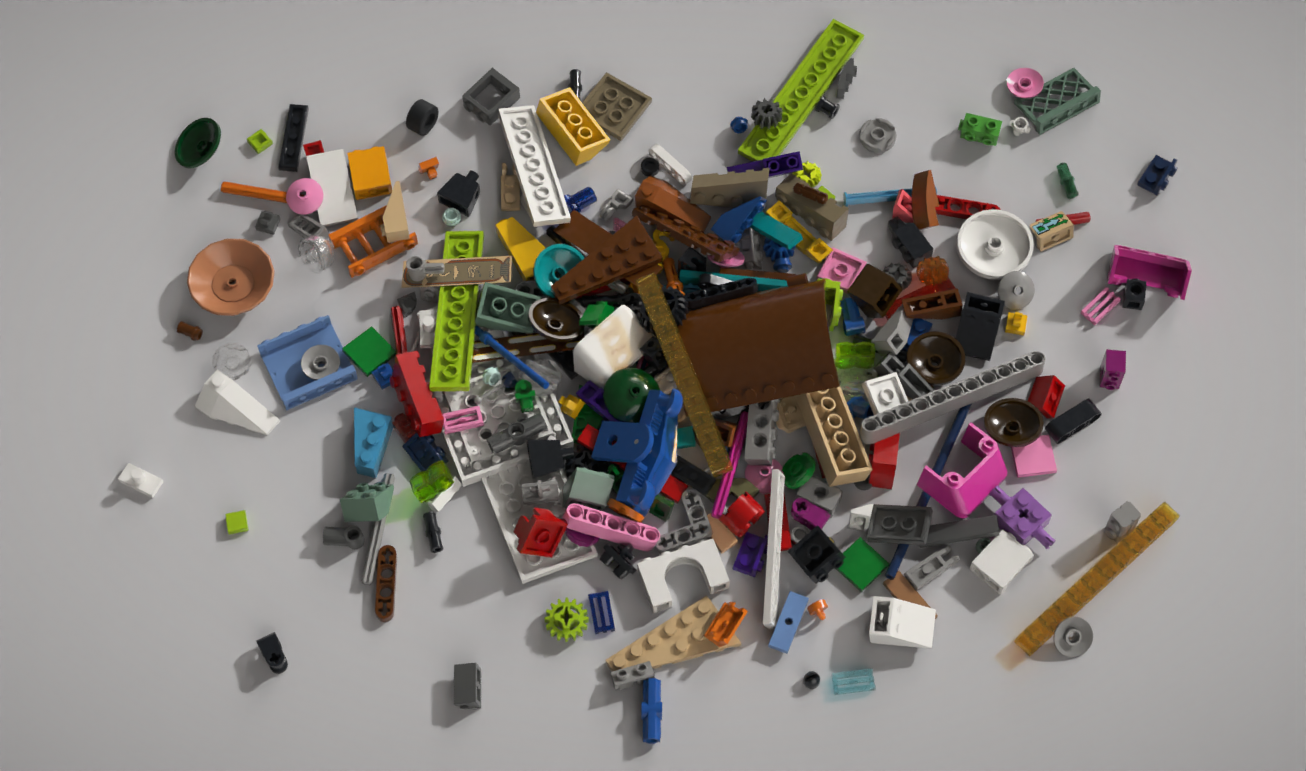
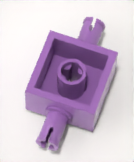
[989,485,1056,550]

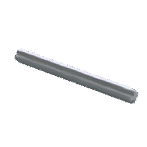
[361,473,395,585]

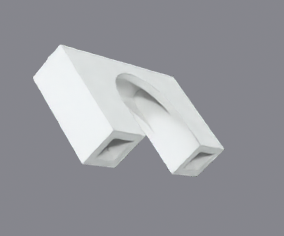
[637,538,730,613]

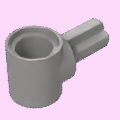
[406,256,445,281]

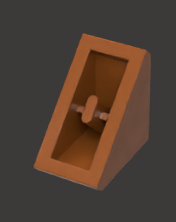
[704,417,737,447]

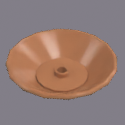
[187,239,275,316]

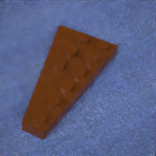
[551,215,663,305]

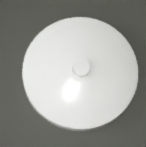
[957,210,1034,280]

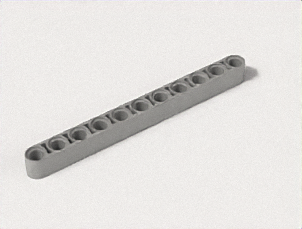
[860,351,1046,444]

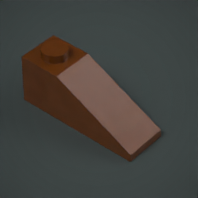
[901,288,963,320]

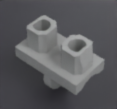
[522,480,559,505]

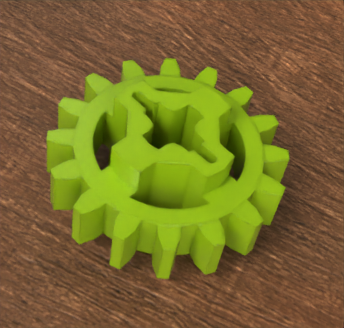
[544,597,589,642]

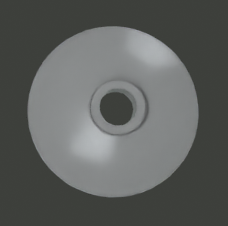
[998,271,1035,309]
[301,345,340,380]
[1053,617,1093,657]

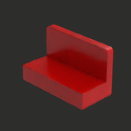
[1028,375,1065,419]

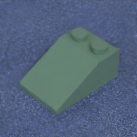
[475,282,541,333]

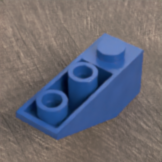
[711,196,767,243]

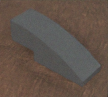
[873,352,935,399]

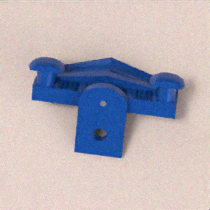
[591,389,683,517]

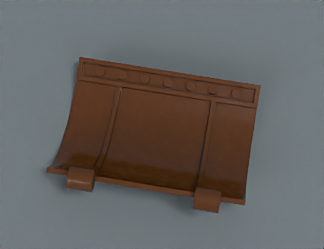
[672,273,840,417]

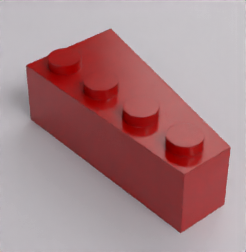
[390,351,444,437]
[868,433,900,490]

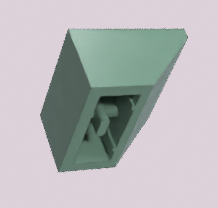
[562,467,614,511]
[340,482,394,522]

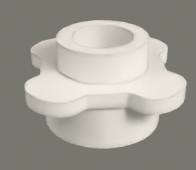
[1009,117,1031,136]

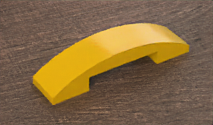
[766,200,833,263]

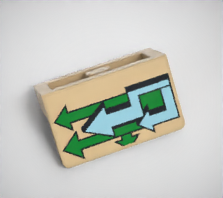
[1030,211,1074,252]

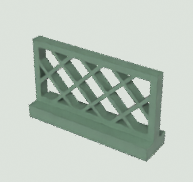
[1014,68,1101,135]

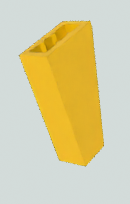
[495,217,557,281]

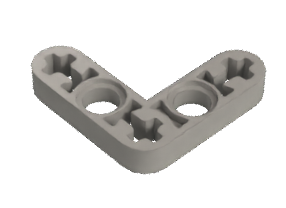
[656,488,712,554]

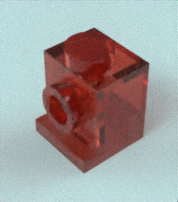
[392,413,417,443]

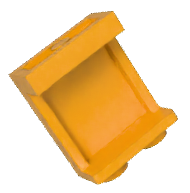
[347,146,392,200]

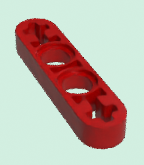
[935,195,1001,219]

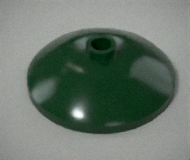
[175,118,221,168]
[603,368,660,423]

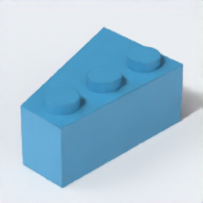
[354,408,394,478]

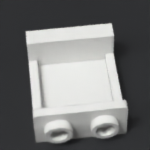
[969,529,1034,595]

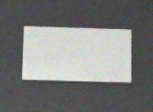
[306,149,358,227]

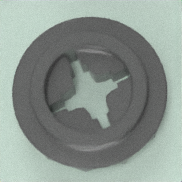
[883,262,912,290]

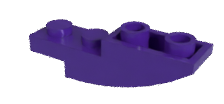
[727,151,803,178]
[576,380,620,422]

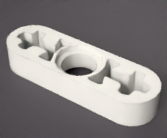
[648,143,692,186]

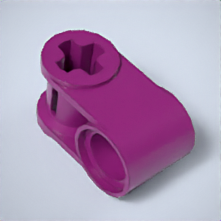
[791,498,830,530]

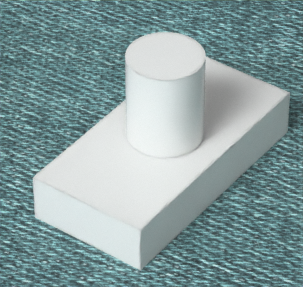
[419,310,437,349]
[118,463,163,498]

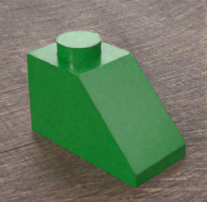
[579,301,614,329]

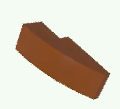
[912,170,939,230]

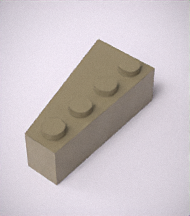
[690,168,770,211]
[775,173,849,241]

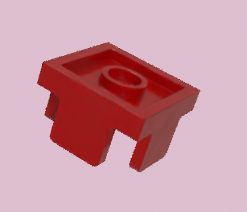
[513,507,568,558]

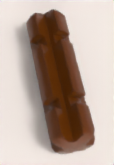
[793,182,828,204]

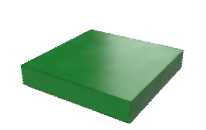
[342,326,396,377]
[836,537,889,593]

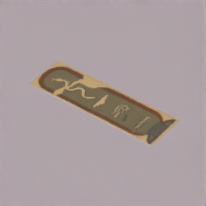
[402,256,512,288]

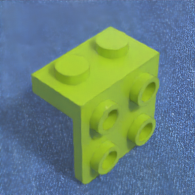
[817,278,843,332]

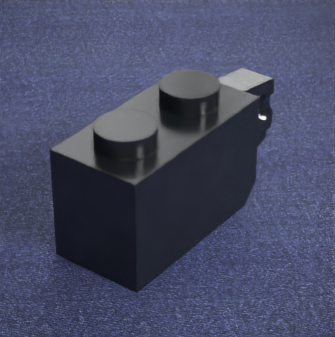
[888,216,933,268]

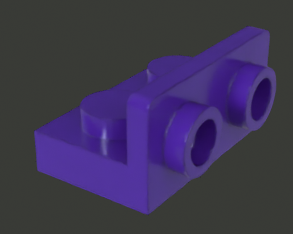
[733,532,768,577]

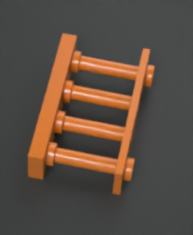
[328,205,418,278]

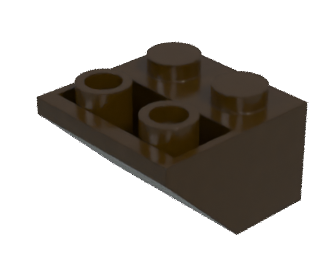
[847,264,903,318]

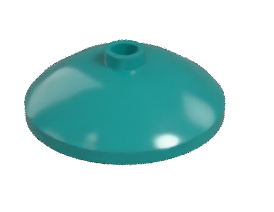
[533,244,584,298]

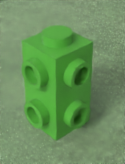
[958,113,1002,146]

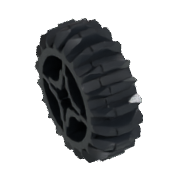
[637,286,689,336]

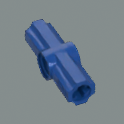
[641,678,662,744]

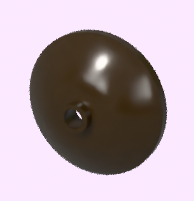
[528,298,585,342]
[907,331,965,385]
[984,398,1044,447]

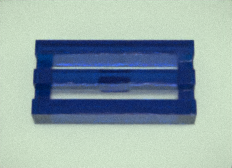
[588,591,615,634]

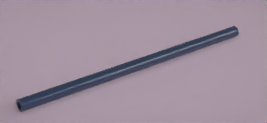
[885,403,972,580]

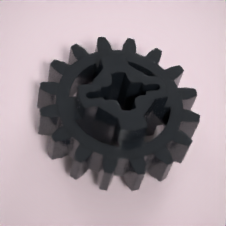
[565,446,608,477]

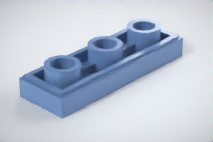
[768,591,809,654]

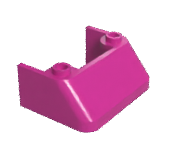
[1107,245,1192,300]
[917,422,1007,518]

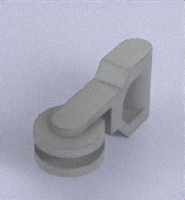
[600,189,634,221]

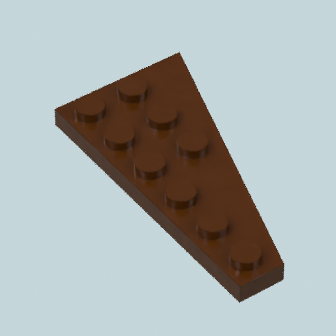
[631,205,740,262]

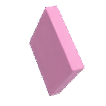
[816,247,867,294]
[1011,435,1057,478]

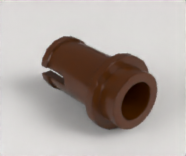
[177,321,203,341]

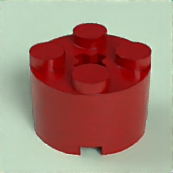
[719,491,765,538]

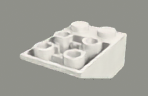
[869,596,936,649]

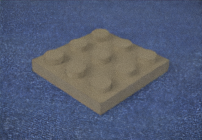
[582,72,652,141]

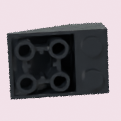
[956,292,1005,361]

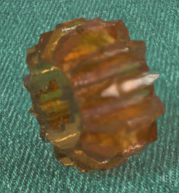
[916,256,949,286]

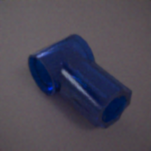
[564,187,597,214]

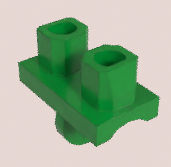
[515,380,535,413]

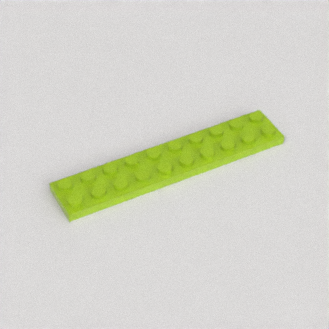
[738,19,864,162]
[429,231,484,392]

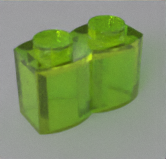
[834,342,875,369]
[409,460,454,503]

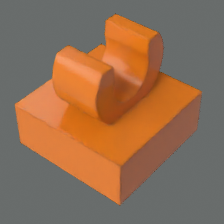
[418,157,439,180]

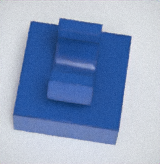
[372,363,393,390]

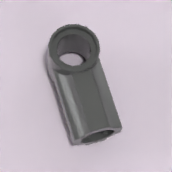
[323,525,365,550]

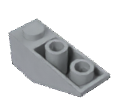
[871,304,914,356]

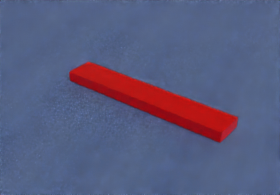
[577,424,688,504]

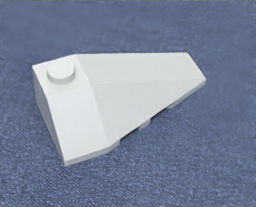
[195,369,280,436]

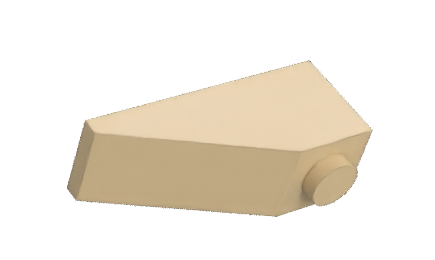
[380,181,410,243]

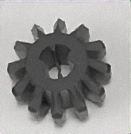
[751,98,782,130]

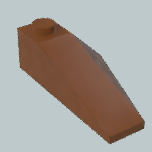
[635,175,711,233]

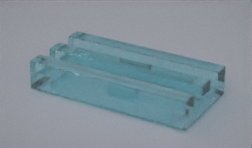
[831,669,876,695]

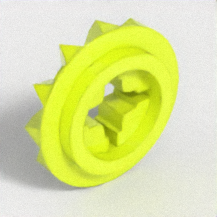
[792,161,822,187]

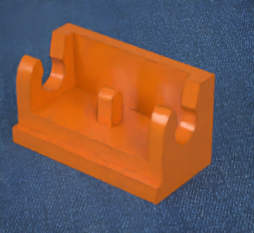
[703,602,748,647]

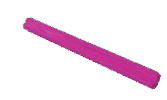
[711,411,748,519]

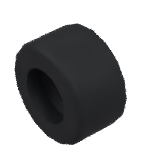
[406,99,439,136]

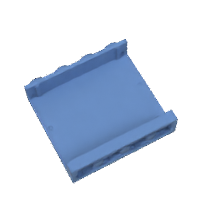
[257,315,358,410]

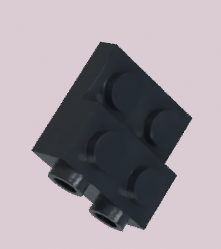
[788,525,846,584]

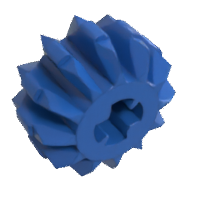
[763,237,795,262]

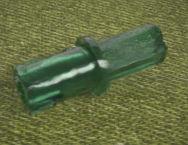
[1057,162,1079,199]

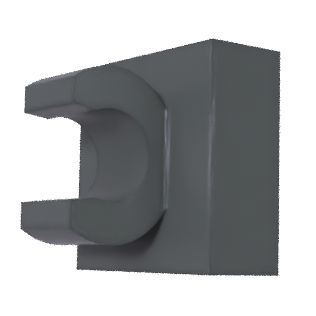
[255,211,280,235]

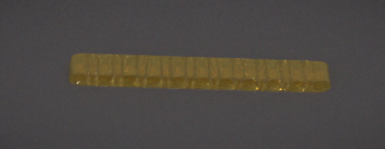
[635,272,733,478]
[1014,502,1180,656]

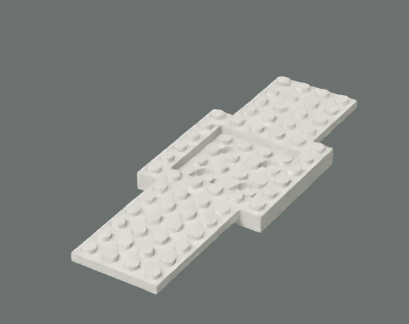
[417,291,598,584]

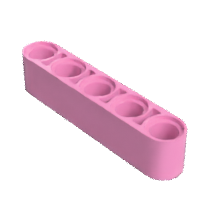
[561,503,660,552]

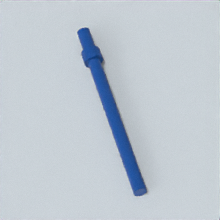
[475,326,549,389]

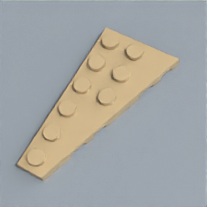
[606,595,741,672]

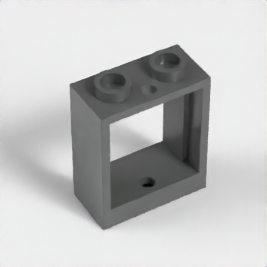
[462,67,520,126]

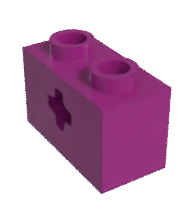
[1100,349,1126,390]

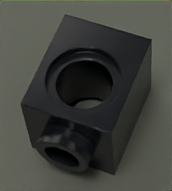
[1123,279,1146,310]
[639,336,673,371]

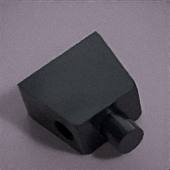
[437,170,480,217]
[526,440,574,479]

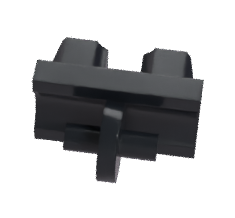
[599,543,637,579]

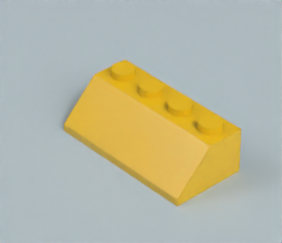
[536,87,610,166]

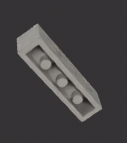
[744,399,780,465]

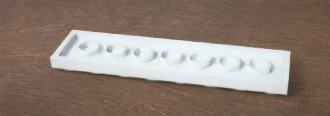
[498,105,571,227]

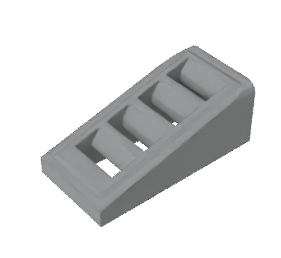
[288,214,330,248]

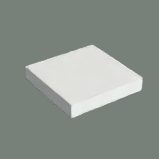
[862,372,908,415]

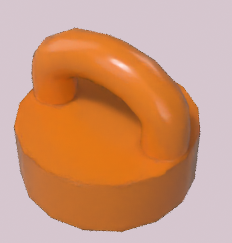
[807,599,828,620]

